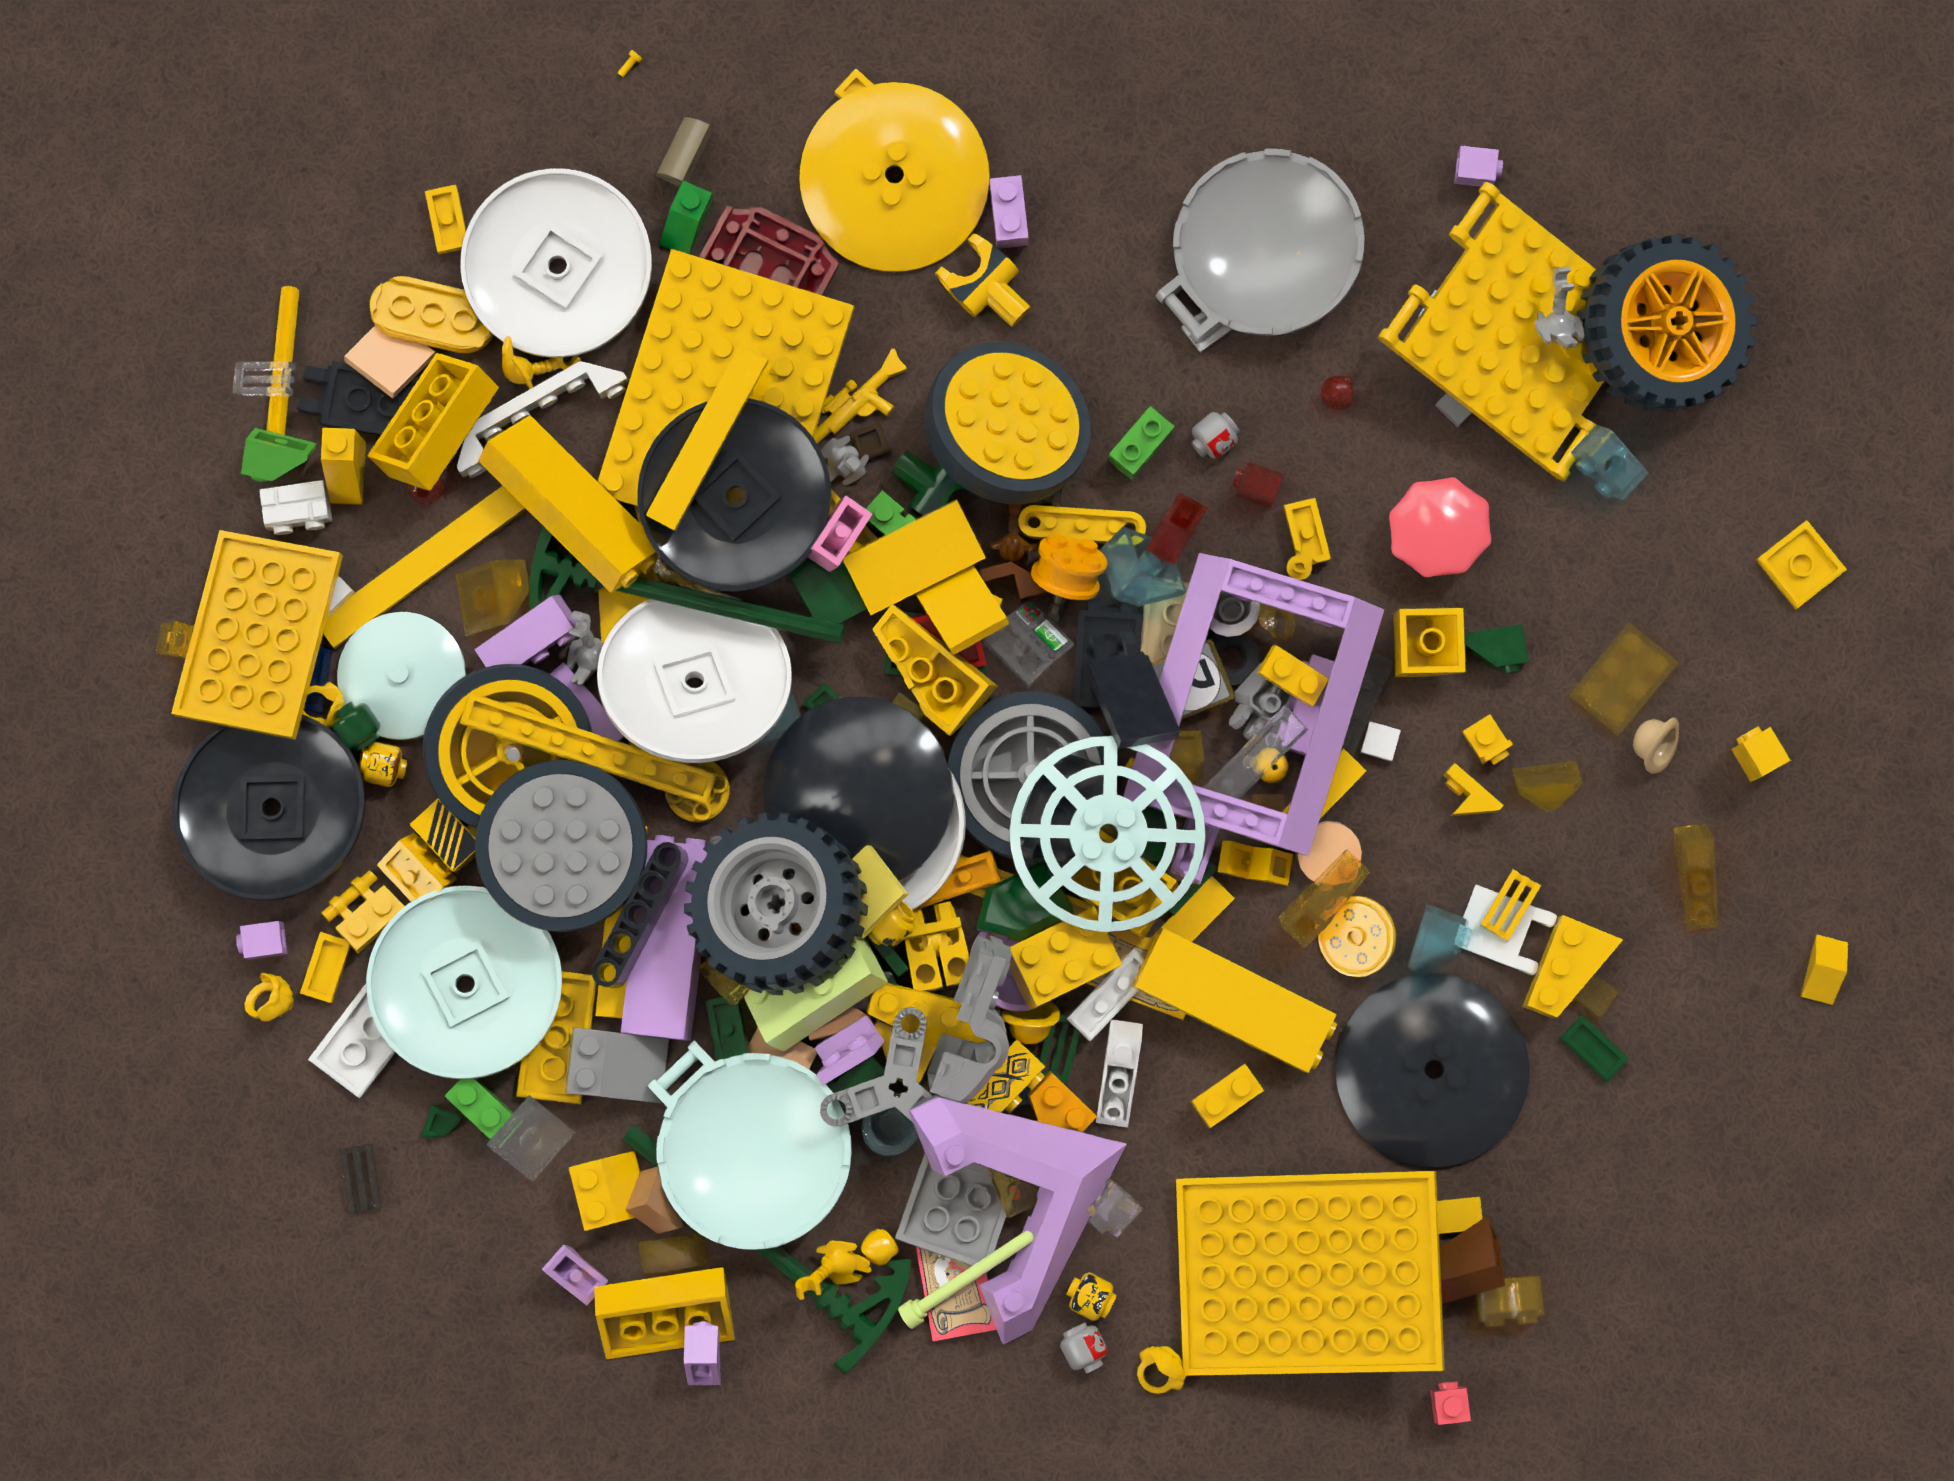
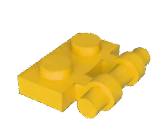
[321,870,405,954]

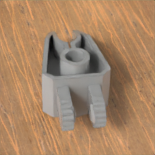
[1229,662,1293,741]

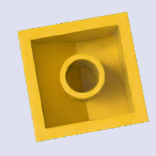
[1393,608,1466,677]
[569,1151,640,1231]

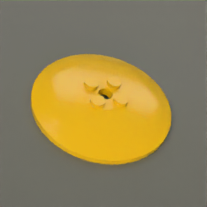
[800,82,989,272]

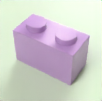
[990,175,1028,249]

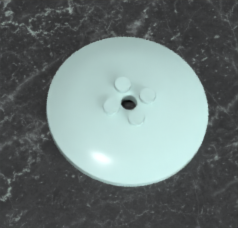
[366,886,562,1079]

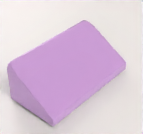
[1167,818,1220,885]

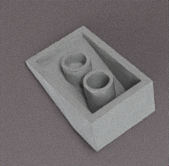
[564,1028,669,1103]

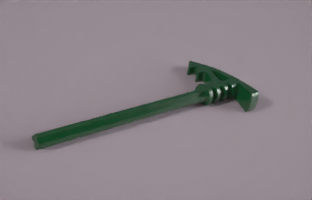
[529,525,845,644]
[622,1125,911,1375]

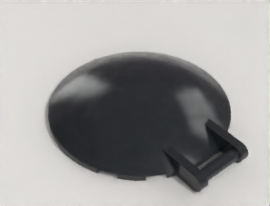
[764,696,954,904]

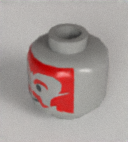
[1191,412,1240,459]
[1060,1322,1108,1373]

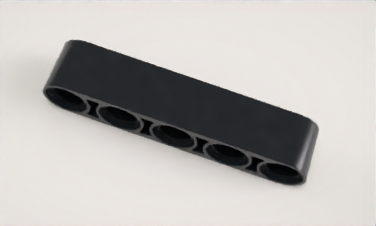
[592,842,689,989]

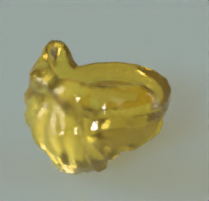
[1258,603,1296,640]

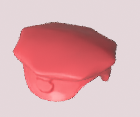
[1389,477,1491,577]

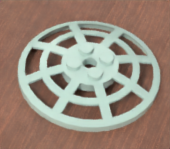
[1009,736,1205,932]

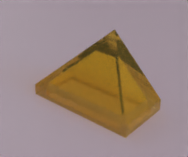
[1512,761,1582,813]
[638,1233,707,1275]

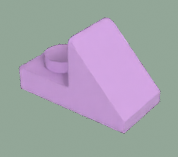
[542,1245,608,1305]

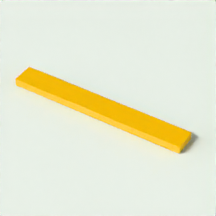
[323,486,527,649]
[459,693,716,805]

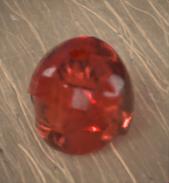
[1321,376,1353,410]
[408,477,443,506]

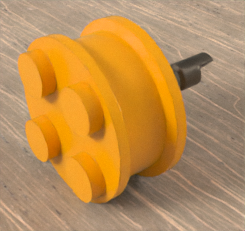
[1031,533,1108,622]

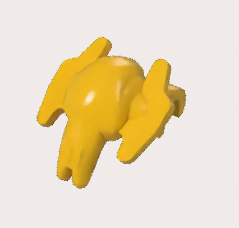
[502,336,581,389]
[795,1240,871,1300]

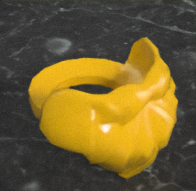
[302,682,345,730]
[245,973,294,1022]
[1137,1346,1186,1394]

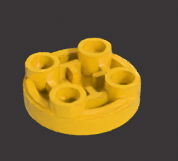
[665,762,730,822]

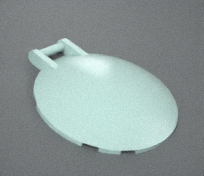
[647,1040,852,1250]

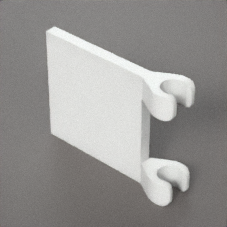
[1453,885,1557,975]

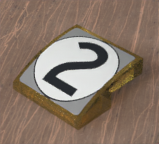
[1152,638,1236,720]

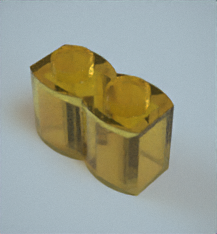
[1475,1275,1544,1327]

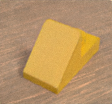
[1443,763,1504,816]

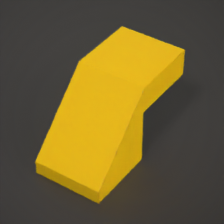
[1218,840,1293,886]

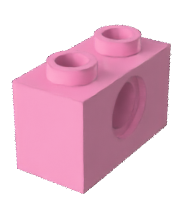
[808,496,872,572]

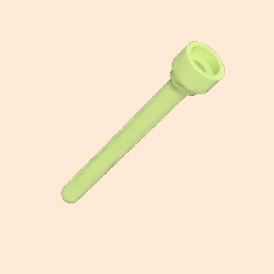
[898,1231,1034,1329]

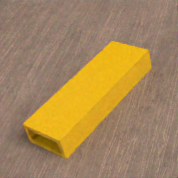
[478,415,659,593]
[1131,928,1337,1073]

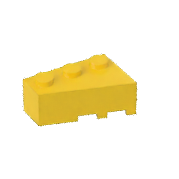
[1522,915,1623,1019]

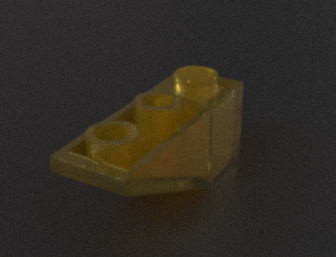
[1673,824,1719,931]
[1279,849,1370,948]

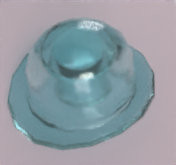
[861,1093,919,1156]

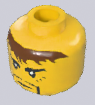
[358,742,407,787]

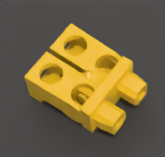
[905,902,969,992]

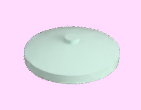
[337,612,466,740]

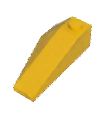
[872,604,998,735]

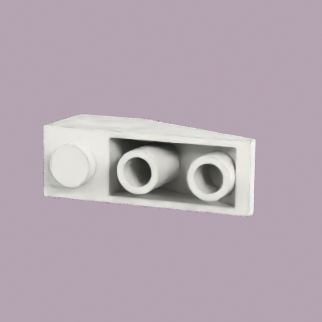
[1096,1019,1143,1128]

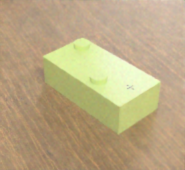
[741,935,888,1052]

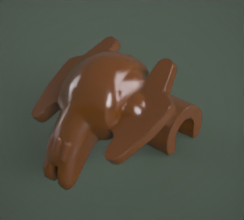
[988,504,1037,563]

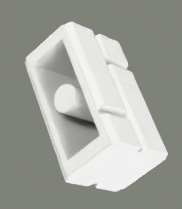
[260,480,332,535]

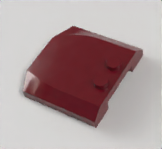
[699,207,839,296]

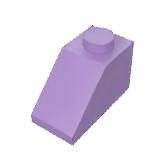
[684,1322,721,1385]

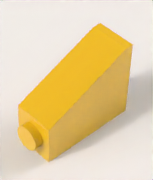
[321,428,366,505]

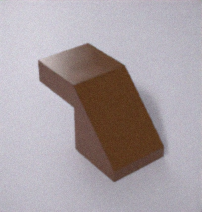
[980,562,1051,603]

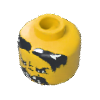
[868,901,915,947]
[1066,1272,1117,1321]

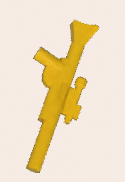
[814,349,907,444]

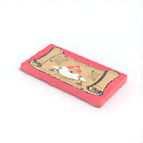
[916,1247,997,1341]

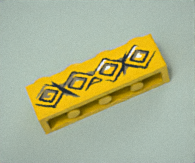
[966,1040,1045,1114]

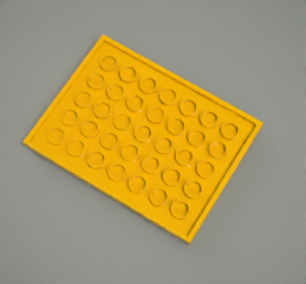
[598,249,855,507]
[1176,1171,1445,1376]

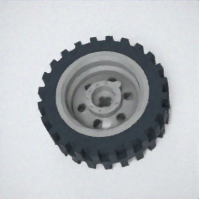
[684,812,868,995]

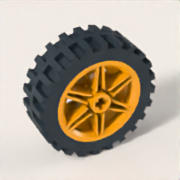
[1577,235,1758,411]

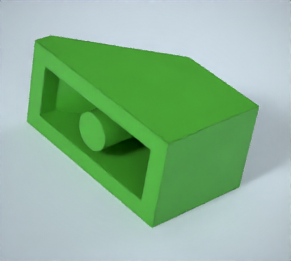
[241,428,317,482]

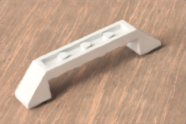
[457,361,629,478]

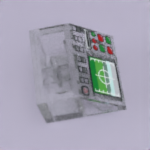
[984,599,1075,689]

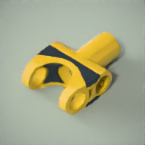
[935,234,1031,328]

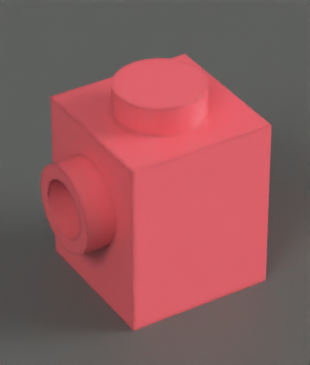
[1430,1381,1471,1425]

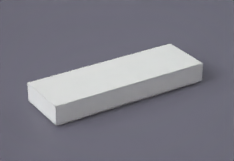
[1066,949,1144,1041]

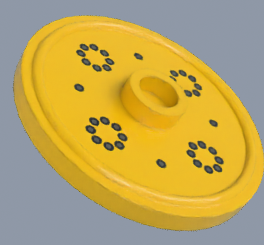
[1318,896,1396,977]

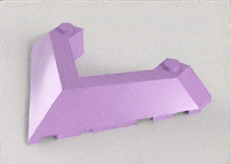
[909,1097,1127,1344]

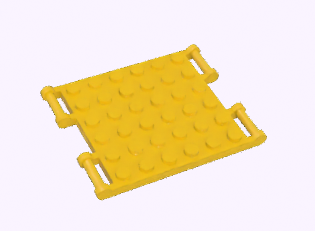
[1378,182,1648,482]

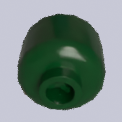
[332,701,381,751]

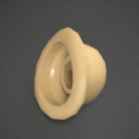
[1633,717,1679,774]

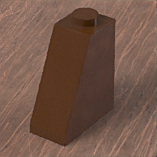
[1439,1217,1506,1304]

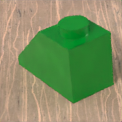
[659,181,714,254]

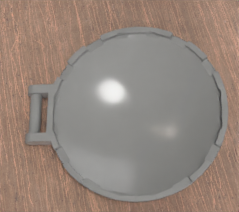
[1155,149,1365,344]

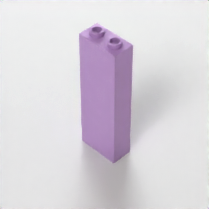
[621,835,708,1041]

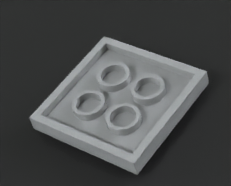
[895,1153,1019,1266]

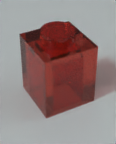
[1232,462,1284,509]

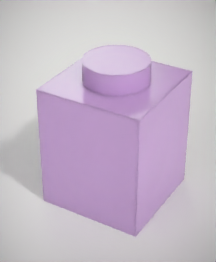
[1454,146,1503,187]
[236,921,288,960]

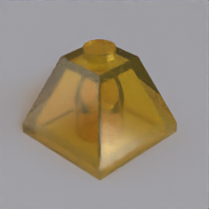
[456,559,530,637]

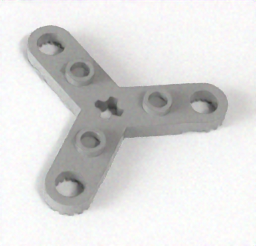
[820,1007,933,1126]

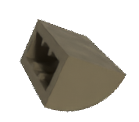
[656,117,712,187]

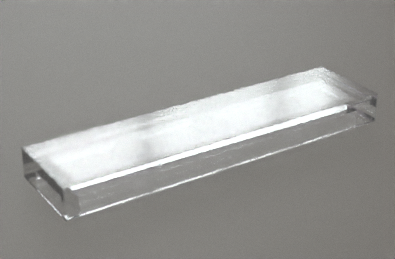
[1203,706,1308,799]

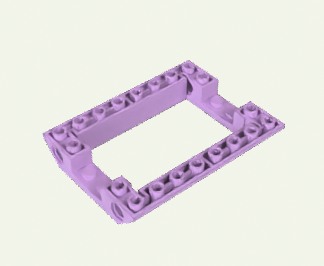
[1123,553,1384,856]

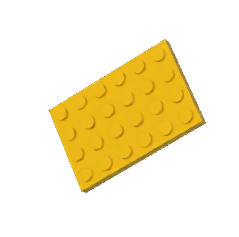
[171,530,343,740]

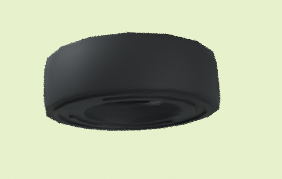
[1206,633,1260,687]

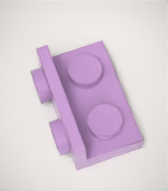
[815,1016,885,1085]

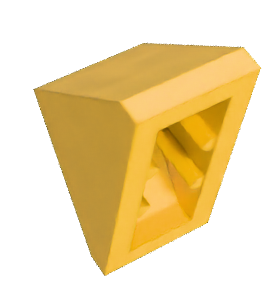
[1800,934,1848,1005]

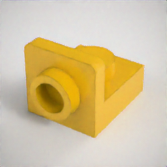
[1462,714,1513,765]

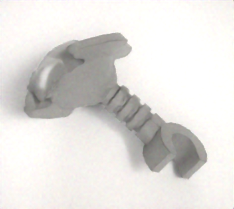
[1534,267,1584,349]
[821,436,869,486]
[567,611,603,686]

